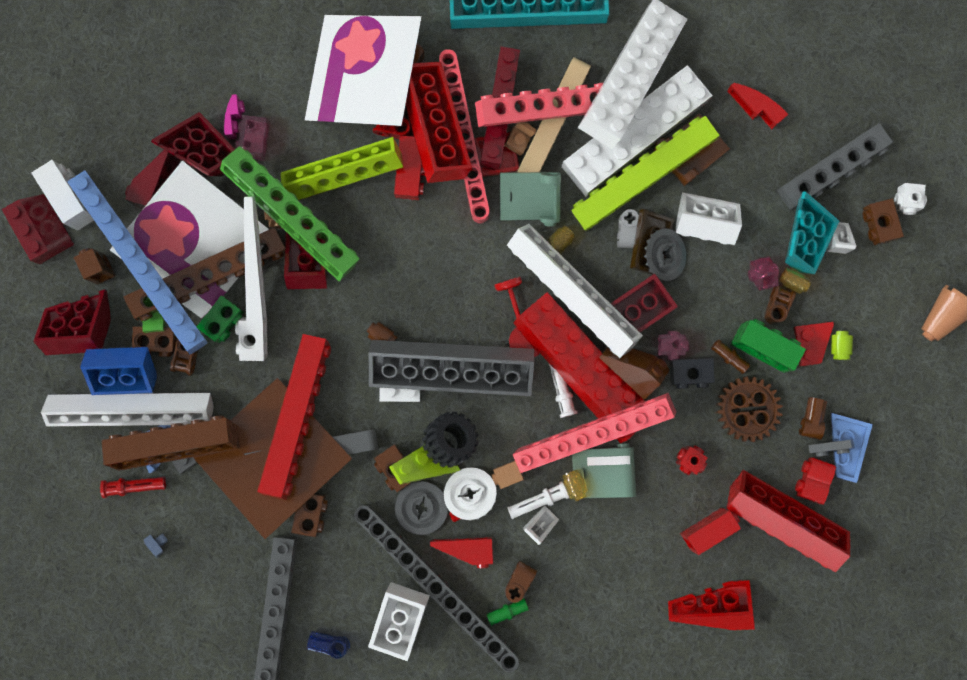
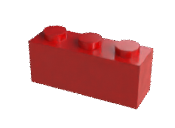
[394,135,425,200]

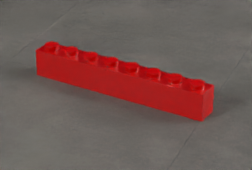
[257,334,331,500]

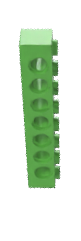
[220,146,359,281]

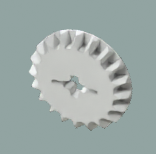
[444,468,497,521]

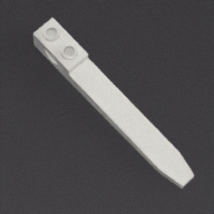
[235,196,268,361]

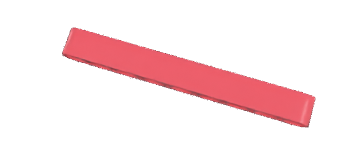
[439,49,489,223]

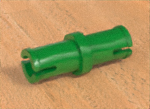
[486,598,529,626]

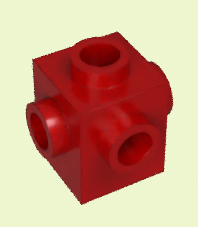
[676,445,708,475]

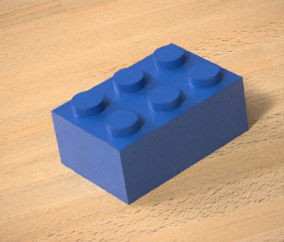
[80,347,157,395]

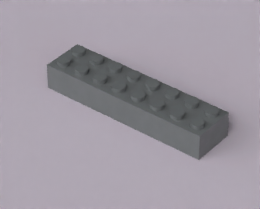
[369,340,534,396]

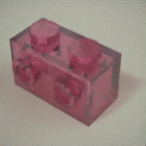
[235,115,270,161]

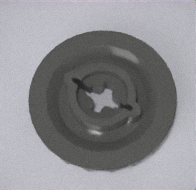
[644,228,686,281]
[395,481,448,535]

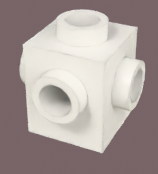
[894,183,927,215]

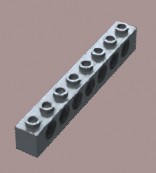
[254,535,298,680]

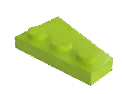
[389,445,461,485]

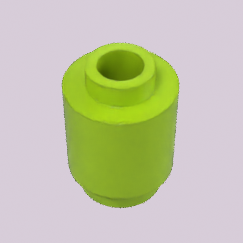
[831,331,853,360]

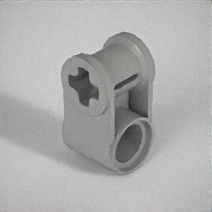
[617,209,639,248]

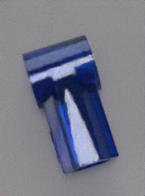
[307,631,350,659]

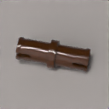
[711,339,750,374]

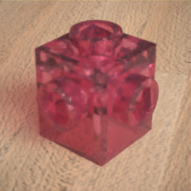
[748,257,779,291]
[658,331,689,360]

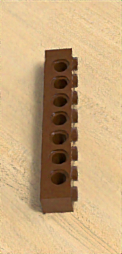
[123,227,285,322]

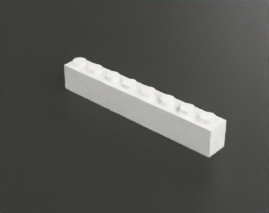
[507,224,643,358]
[41,393,214,426]

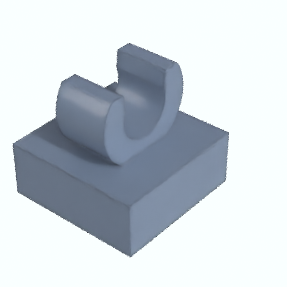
[143,534,168,558]

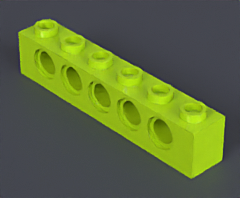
[281,137,403,200]

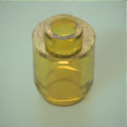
[546,226,575,254]
[779,267,811,294]
[562,470,588,502]

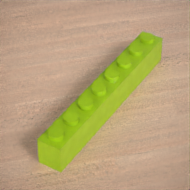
[571,116,720,232]

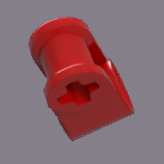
[372,118,412,140]

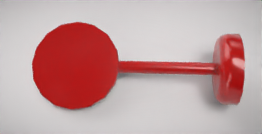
[494,276,539,357]

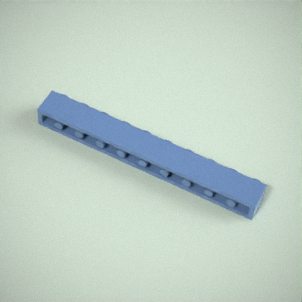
[67,171,208,355]

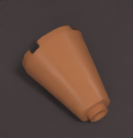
[921,285,967,342]

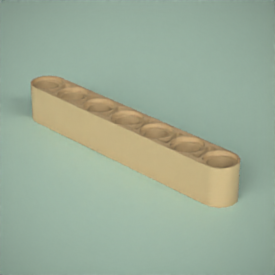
[517,57,591,172]

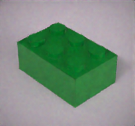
[730,319,806,373]

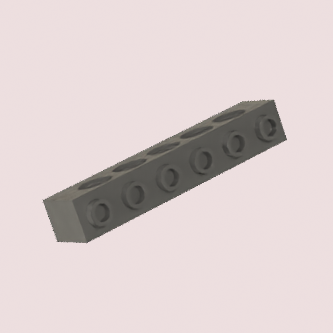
[777,123,893,210]

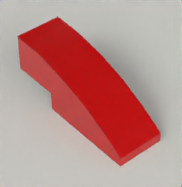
[727,83,788,129]

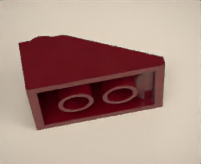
[125,150,180,209]
[284,227,328,289]

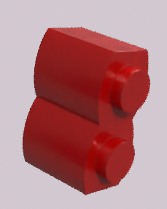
[795,458,836,505]

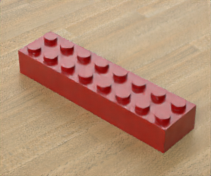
[513,292,645,444]

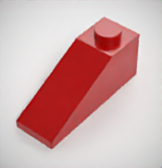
[430,537,493,568]

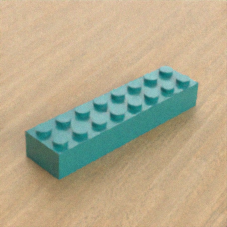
[450,0,609,29]

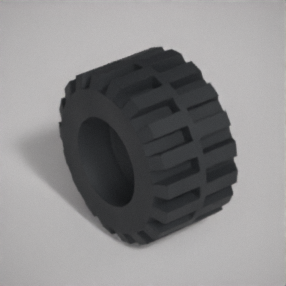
[422,412,479,468]

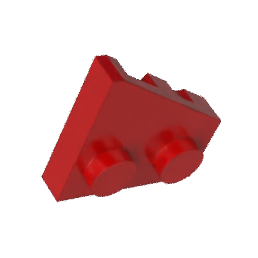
[794,322,834,366]

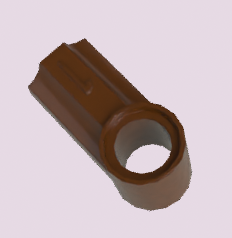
[799,397,827,440]

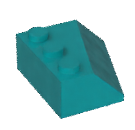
[785,191,839,274]

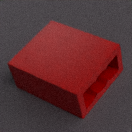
[680,508,741,555]

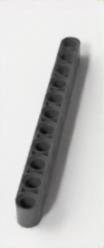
[354,504,519,672]

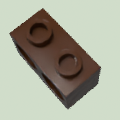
[74,248,116,285]
[132,327,178,357]
[291,493,328,537]

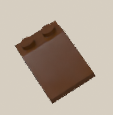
[599,347,670,400]

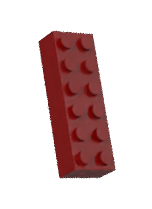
[406,62,472,183]
[727,470,850,572]

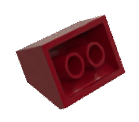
[1,194,75,264]

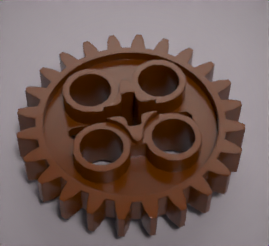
[716,377,783,442]

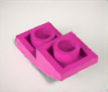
[224,94,245,140]

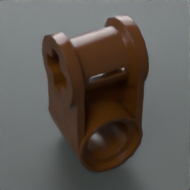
[764,285,796,325]
[170,339,199,376]
[505,561,537,603]

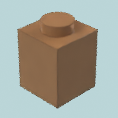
[491,460,524,489]

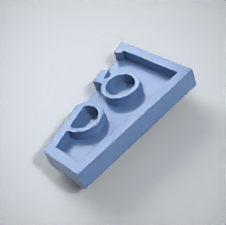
[831,413,873,483]

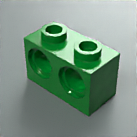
[197,295,244,343]

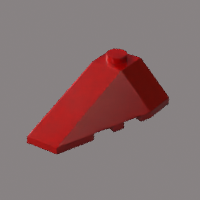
[668,580,755,630]

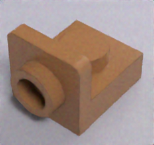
[504,122,536,156]

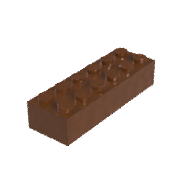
[102,416,240,471]

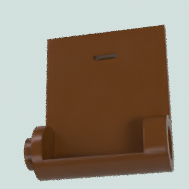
[654,113,730,186]

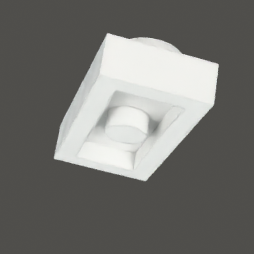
[380,388,420,402]

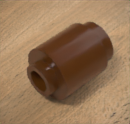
[367,321,397,341]

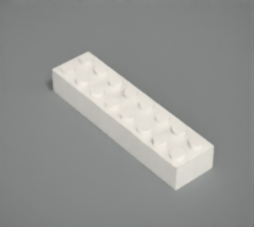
[578,0,687,149]
[562,65,713,197]

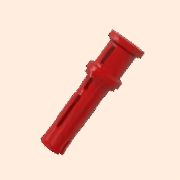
[100,476,166,498]

